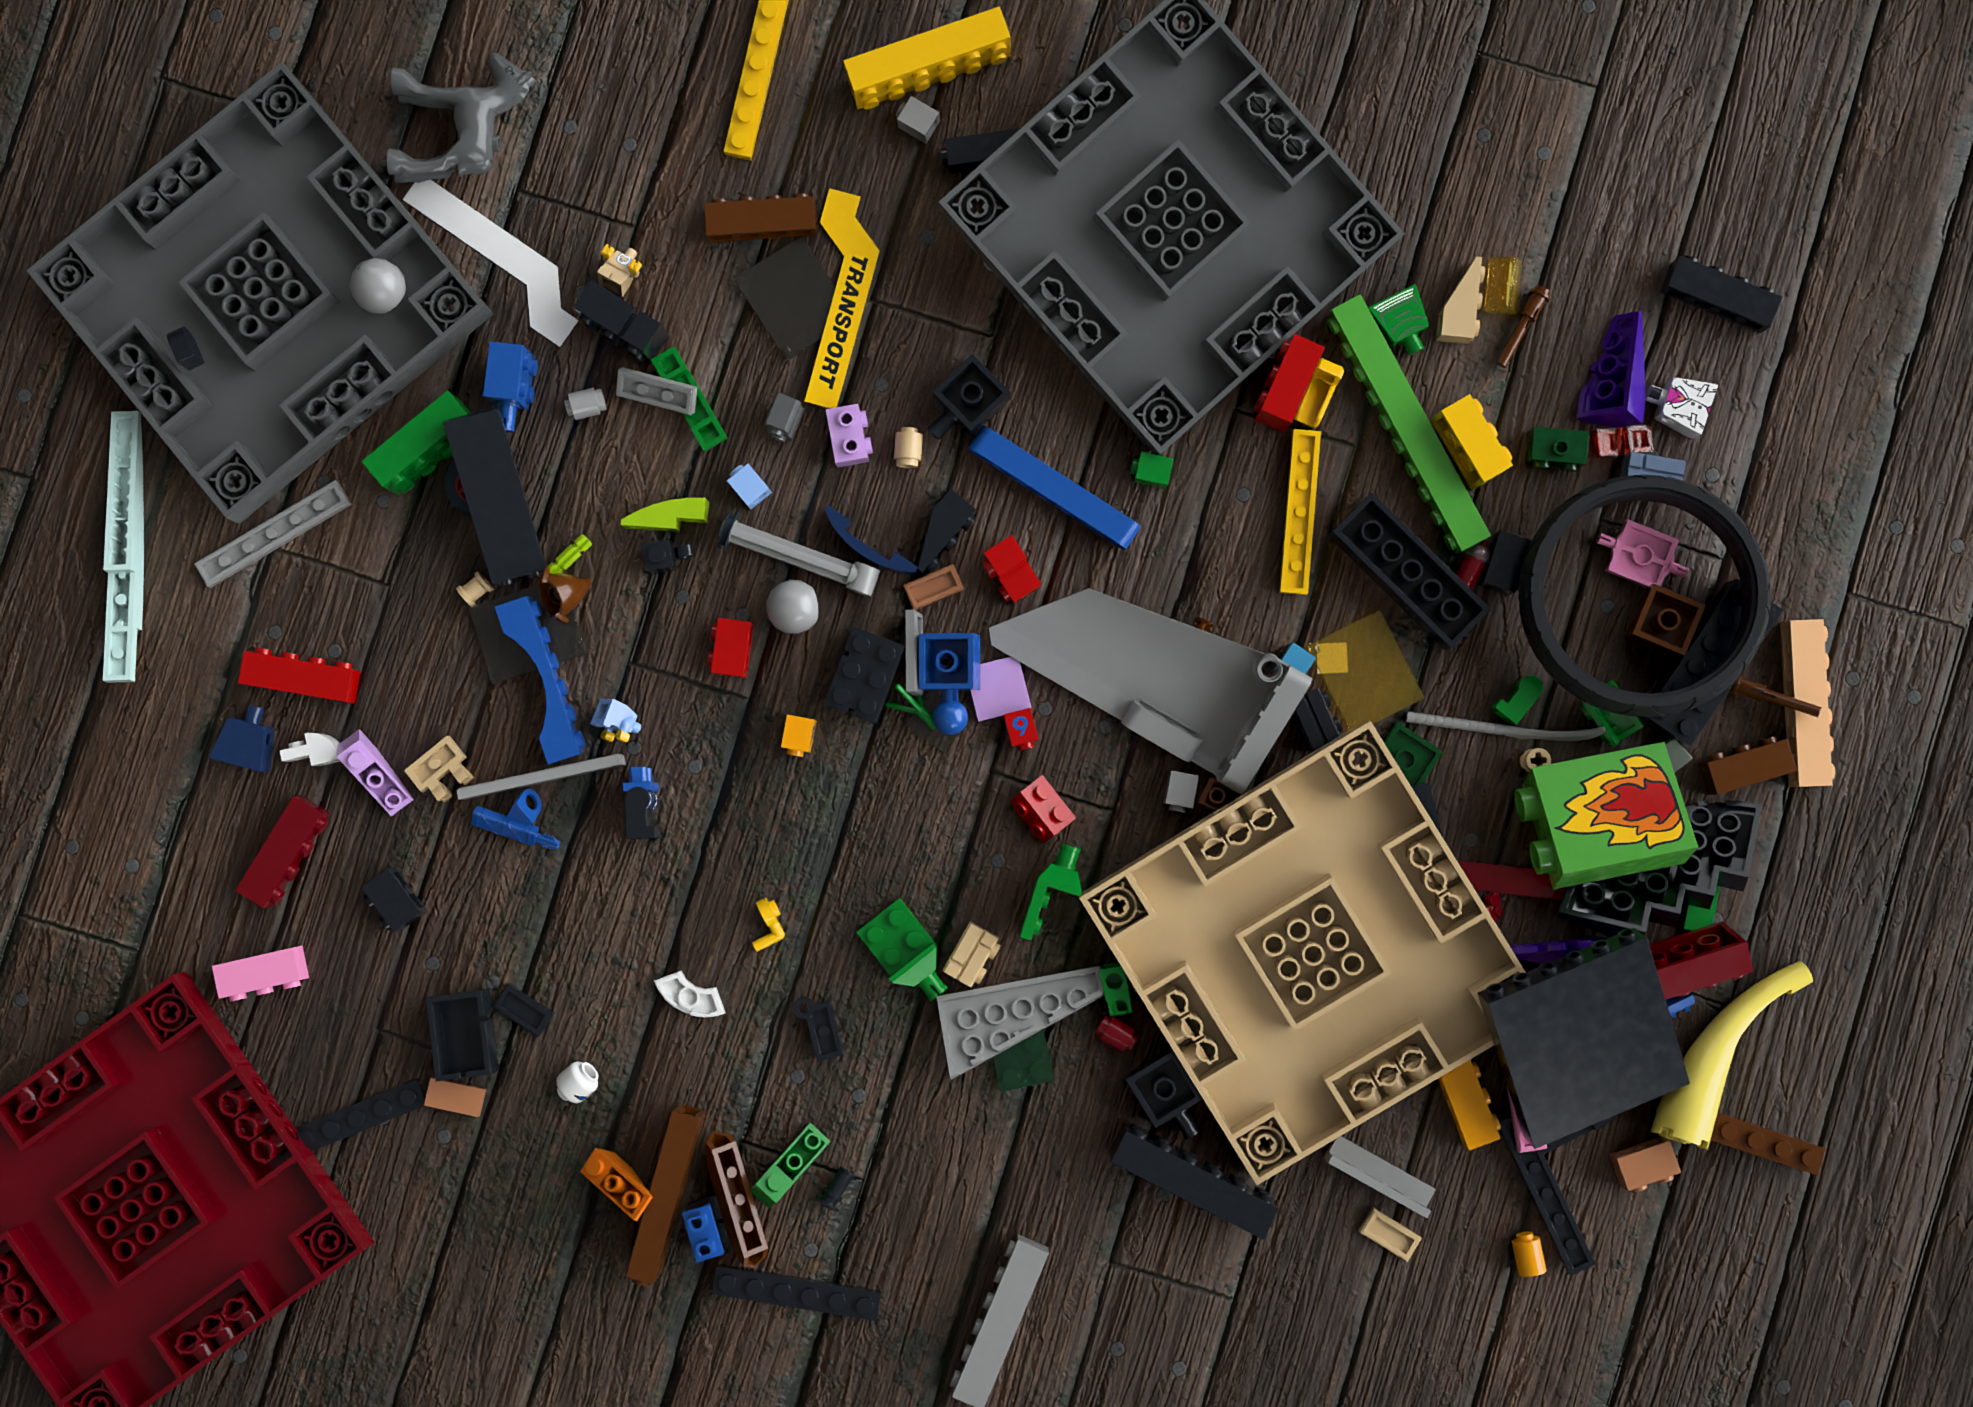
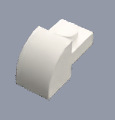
[280,733,341,766]

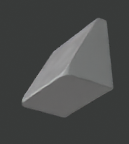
[1665,739,1692,773]

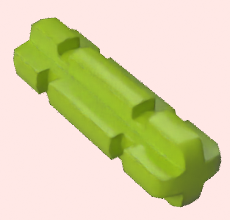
[547,534,592,573]

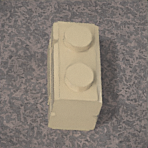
[942,921,1001,987]

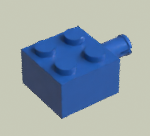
[483,341,538,433]

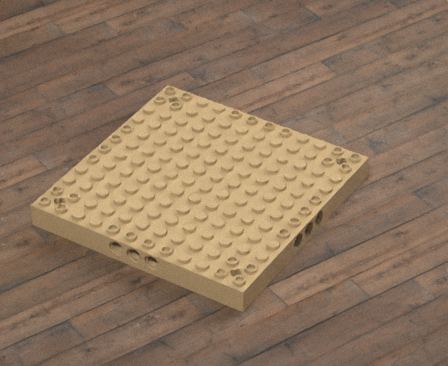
[1079,719,1525,1185]

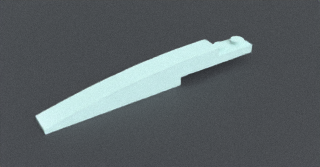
[103,411,144,683]

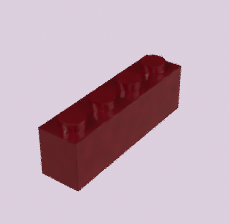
[235,796,330,908]

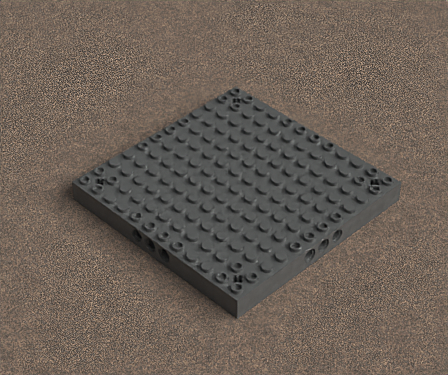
[937,0,1405,455]
[26,61,493,524]

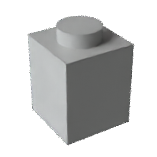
[896,96,940,144]
[1163,771,1199,813]

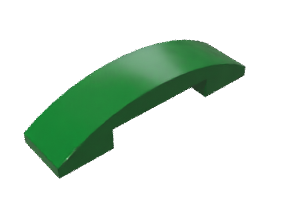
[651,346,728,452]

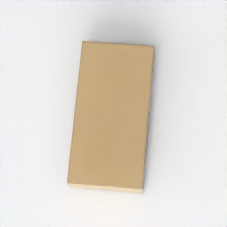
[1358,1207,1422,1262]

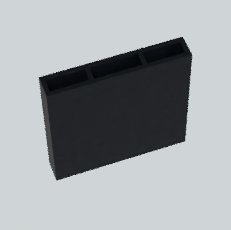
[1477,928,1690,1149]

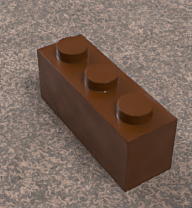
[1698,736,1797,795]

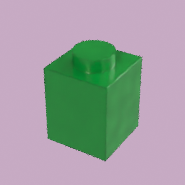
[1130,451,1173,489]

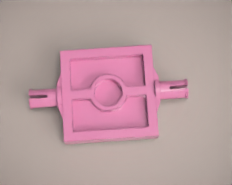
[1596,519,1689,588]

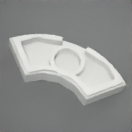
[654,971,726,1017]

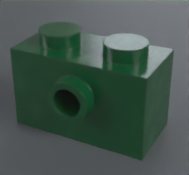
[1525,427,1589,472]

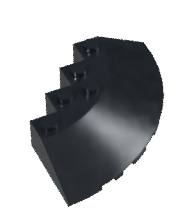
[1559,800,1762,937]

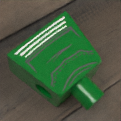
[1368,284,1429,356]

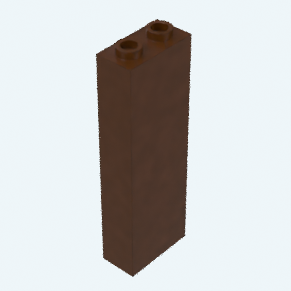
[626,1103,707,1286]

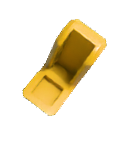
[1294,358,1344,428]

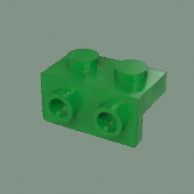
[1581,679,1644,747]

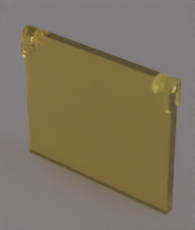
[1306,610,1424,730]

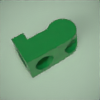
[1489,675,1543,726]
[1099,961,1133,1017]

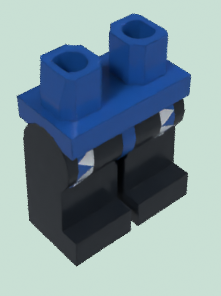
[623,766,664,840]
[682,1193,731,1263]

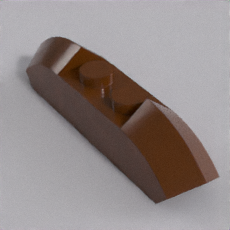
[706,1131,768,1268]

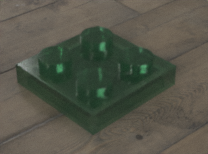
[993,1029,1055,1092]

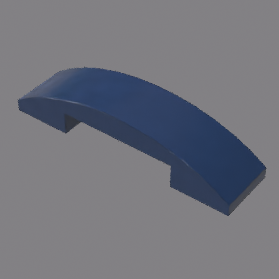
[825,505,919,575]

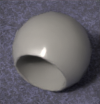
[349,258,406,314]
[766,580,818,634]

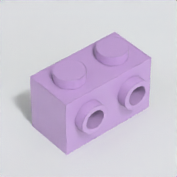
[826,404,873,468]

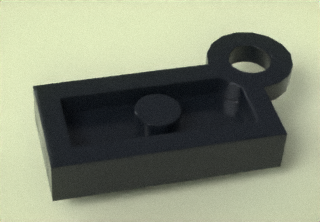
[793,996,845,1062]

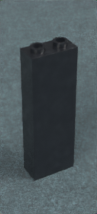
[443,406,546,586]

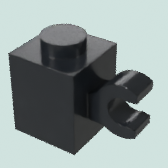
[641,539,694,575]

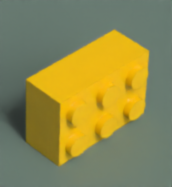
[1430,394,1513,490]

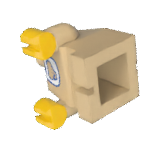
[597,244,642,297]

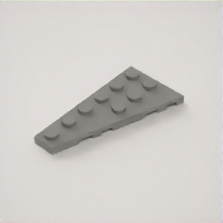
[937,966,1105,1080]

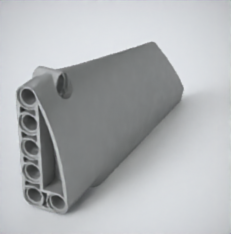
[989,588,1312,795]

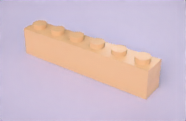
[1780,619,1835,787]

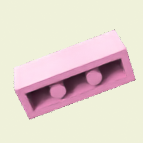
[212,946,309,1002]

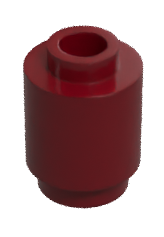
[1094,1015,1137,1053]

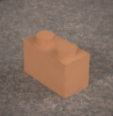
[1609,1136,1681,1192]

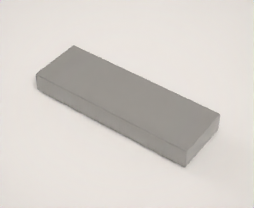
[616,367,697,415]
[905,609,923,696]

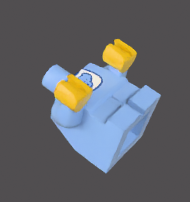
[590,699,641,742]

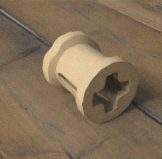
[456,571,494,607]
[1520,748,1551,773]

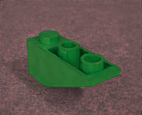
[750,1123,831,1209]

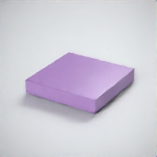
[970,657,1032,722]

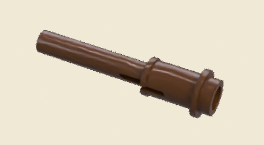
[1496,285,1550,368]
[1729,674,1822,718]

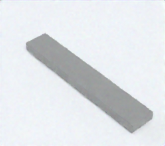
[194,480,352,588]
[457,754,626,800]

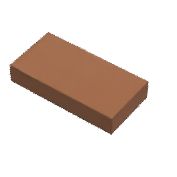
[903,564,964,610]
[424,1077,486,1117]

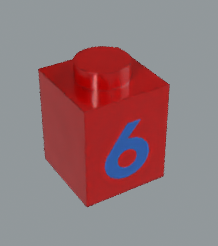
[1004,708,1039,751]

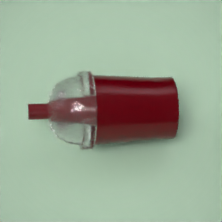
[1456,540,1490,591]

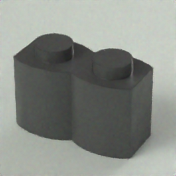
[764,392,804,443]

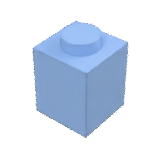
[727,464,772,510]

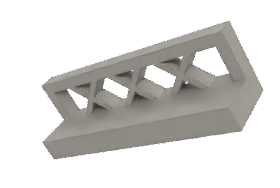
[1323,1136,1436,1218]

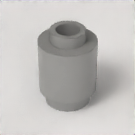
[564,387,607,420]

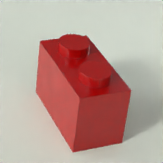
[707,618,754,678]

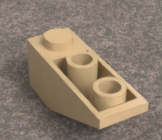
[1436,257,1485,344]

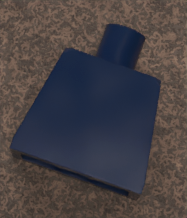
[209,705,274,772]

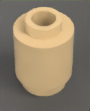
[894,427,923,468]

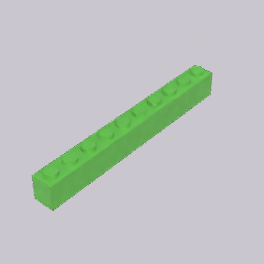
[1327,294,1491,554]

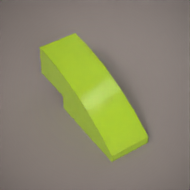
[621,498,709,532]

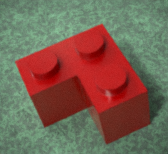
[982,535,1042,605]

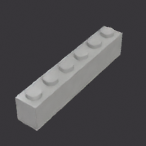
[949,1234,1049,1407]

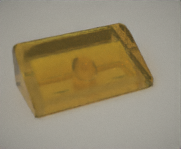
[1484,256,1522,315]

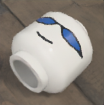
[556,1061,598,1103]

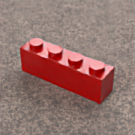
[238,647,361,703]

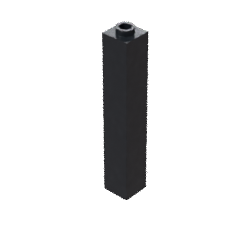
[940,128,1021,174]

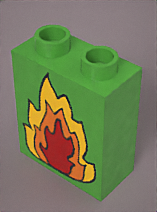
[1514,742,1698,889]

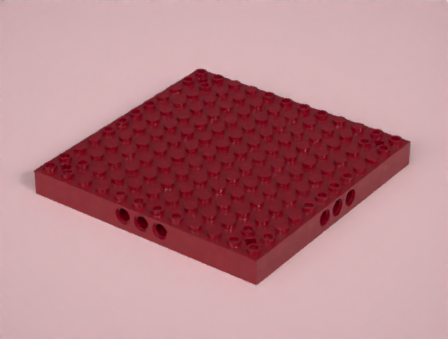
[0,972,375,1407]

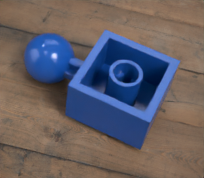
[919,633,980,735]

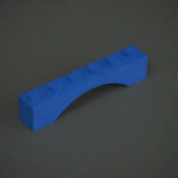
[495,596,586,764]

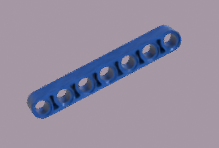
[968,425,1141,550]

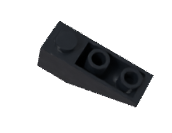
[918,489,977,575]

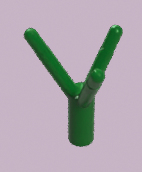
[885,684,936,730]

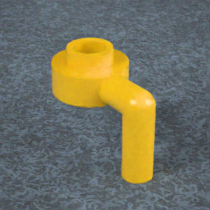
[752,897,785,952]

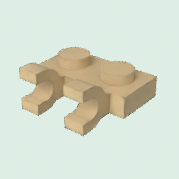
[404,736,474,802]

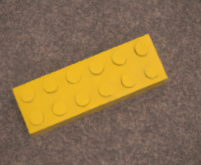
[843,6,1011,109]

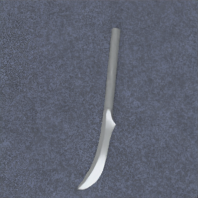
[1405,711,1605,741]

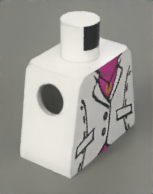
[1645,378,1718,439]

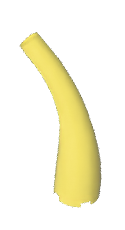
[1651,961,1813,1150]

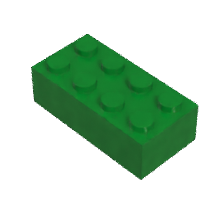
[362,390,471,495]

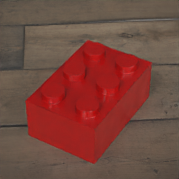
[1253,334,1325,433]

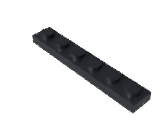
[276,1079,425,1159]
[1499,1114,1596,1276]
[712,1264,882,1321]

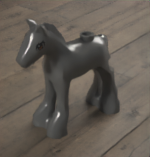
[387,53,536,184]

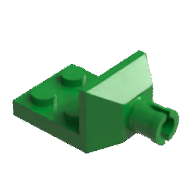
[1020,843,1082,940]
[856,898,948,1002]

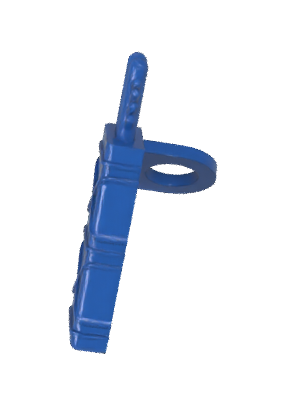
[471,789,560,850]

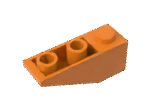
[580,1148,653,1221]

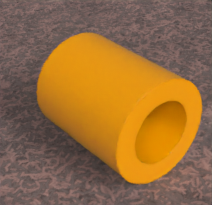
[1511,1232,1547,1277]

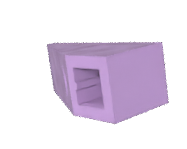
[336,729,413,816]

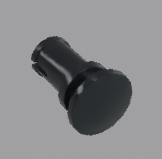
[815,1166,855,1212]

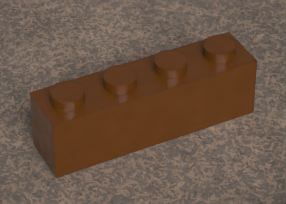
[704,193,818,243]
[1710,1112,1826,1176]

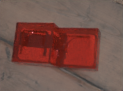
[1591,425,1654,458]

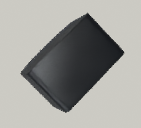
[167,326,205,371]

